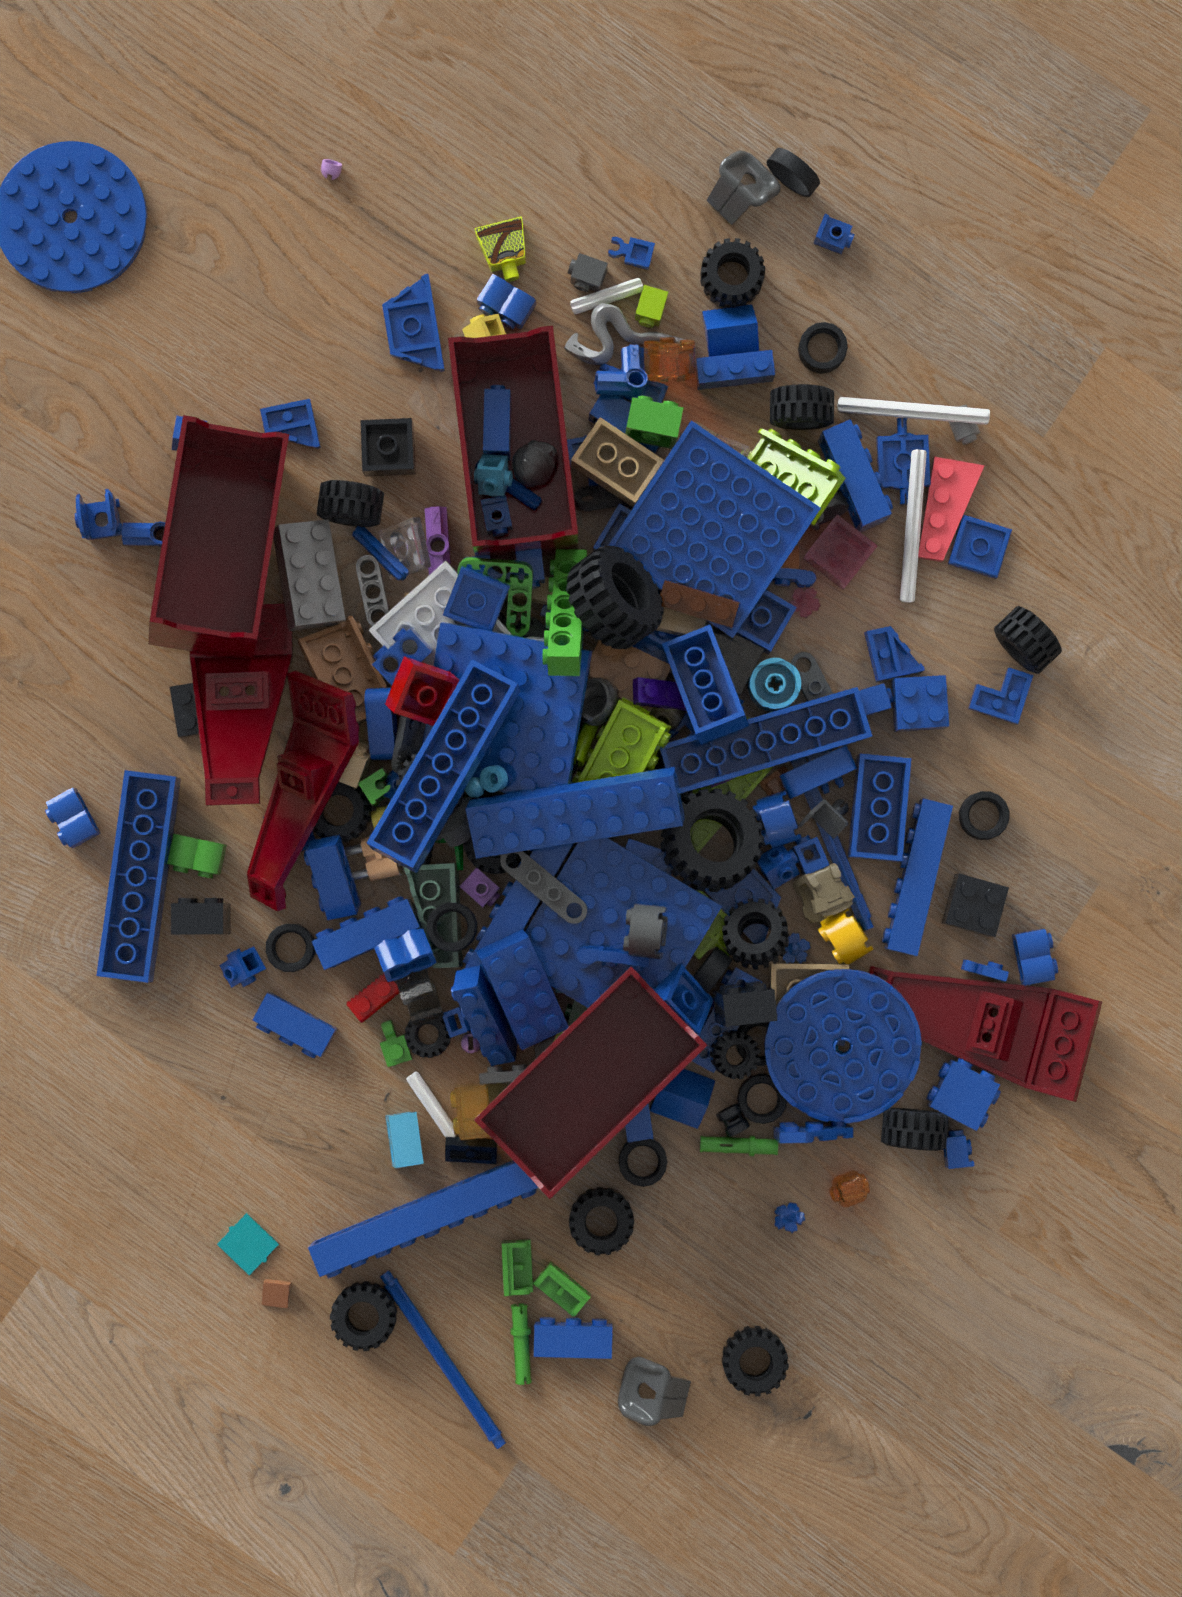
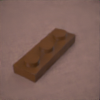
[660,580,740,628]

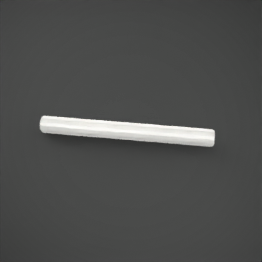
[837,397,990,425]
[900,449,927,603]

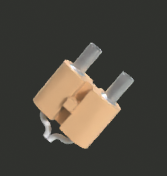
[345,836,402,882]

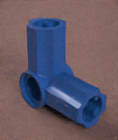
[595,344,648,400]

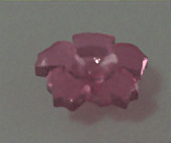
[789,587,821,618]

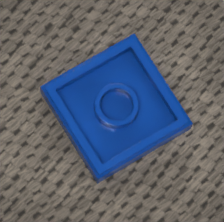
[948,515,1012,579]
[443,566,510,631]

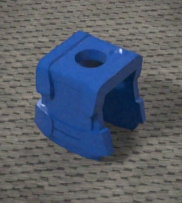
[75,489,123,540]

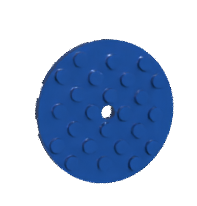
[0,141,148,293]
[764,969,922,1123]

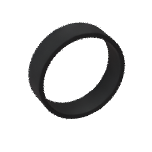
[766,148,820,197]

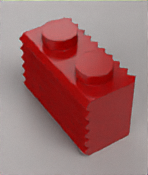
[346,972,403,1023]

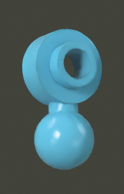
[465,765,508,798]

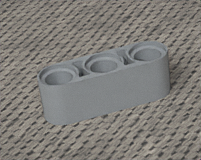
[356,555,390,627]

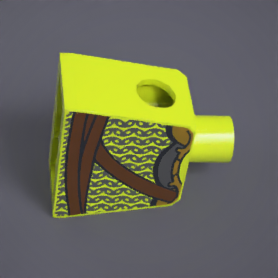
[475,217,526,282]

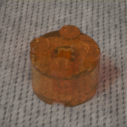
[644,337,695,382]

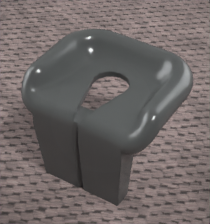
[706,150,780,225]
[618,1357,691,1426]

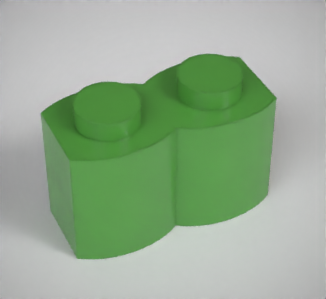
[167,834,227,879]

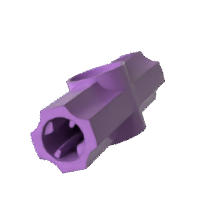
[425,506,451,575]

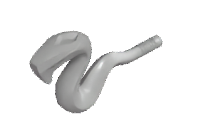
[564,303,693,365]

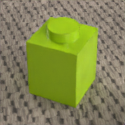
[635,285,668,328]

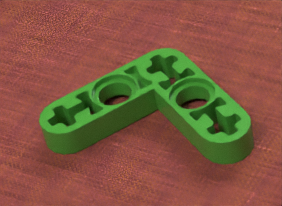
[457,557,533,637]

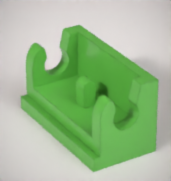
[358,768,391,807]
[502,1239,533,1296]
[533,1261,591,1317]

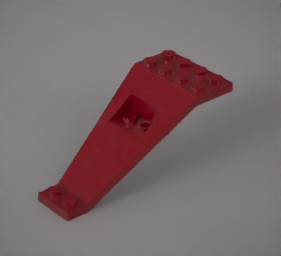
[190,603,293,806]
[247,670,359,912]
[869,966,1102,1102]

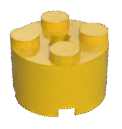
[818,908,874,965]

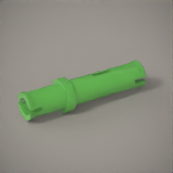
[700,1136,778,1157]
[510,1303,532,1385]

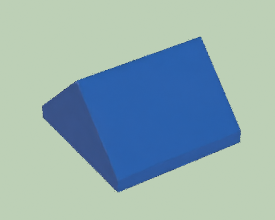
[702,304,759,357]
[653,964,714,1036]
[650,1069,716,1129]

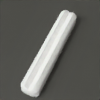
[570,278,643,314]
[406,1072,459,1138]

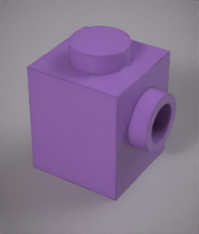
[460,867,501,908]

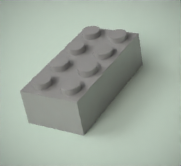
[273,519,346,631]

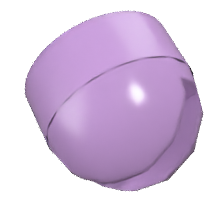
[321,159,342,180]
[461,1033,480,1053]

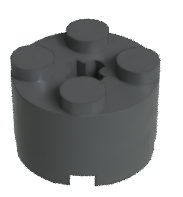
[623,904,668,959]

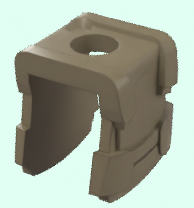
[793,863,855,923]

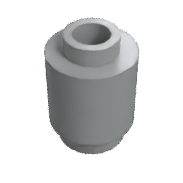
[948,405,980,445]

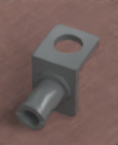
[798,799,849,838]

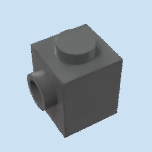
[568,253,608,292]

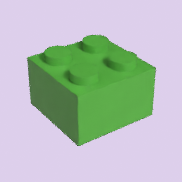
[625,396,684,449]

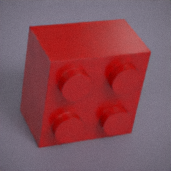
[385,656,460,726]

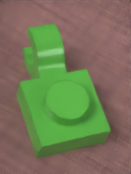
[380,1019,413,1067]

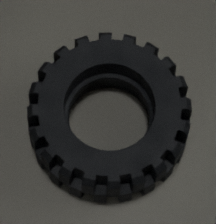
[566,546,664,649]
[660,788,764,892]

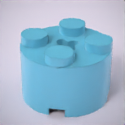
[748,658,801,712]

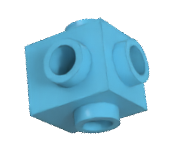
[474,454,513,497]

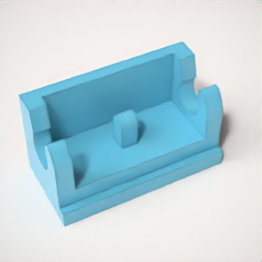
[385,1112,424,1168]

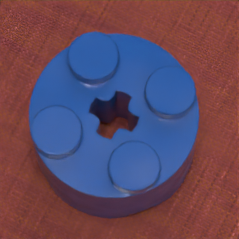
[752,790,802,848]

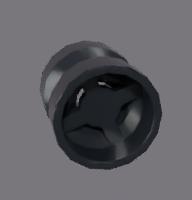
[716,1103,750,1138]

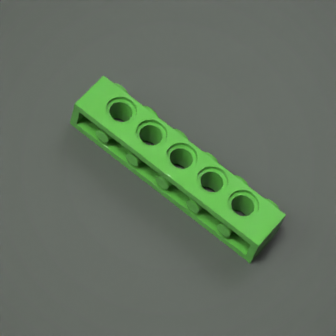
[543,549,587,676]

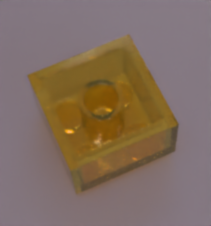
[450,1082,490,1140]

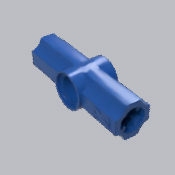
[122,521,165,547]

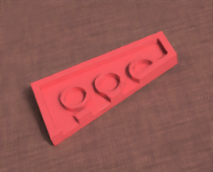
[918,457,985,562]

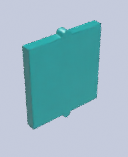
[217,1213,279,1276]

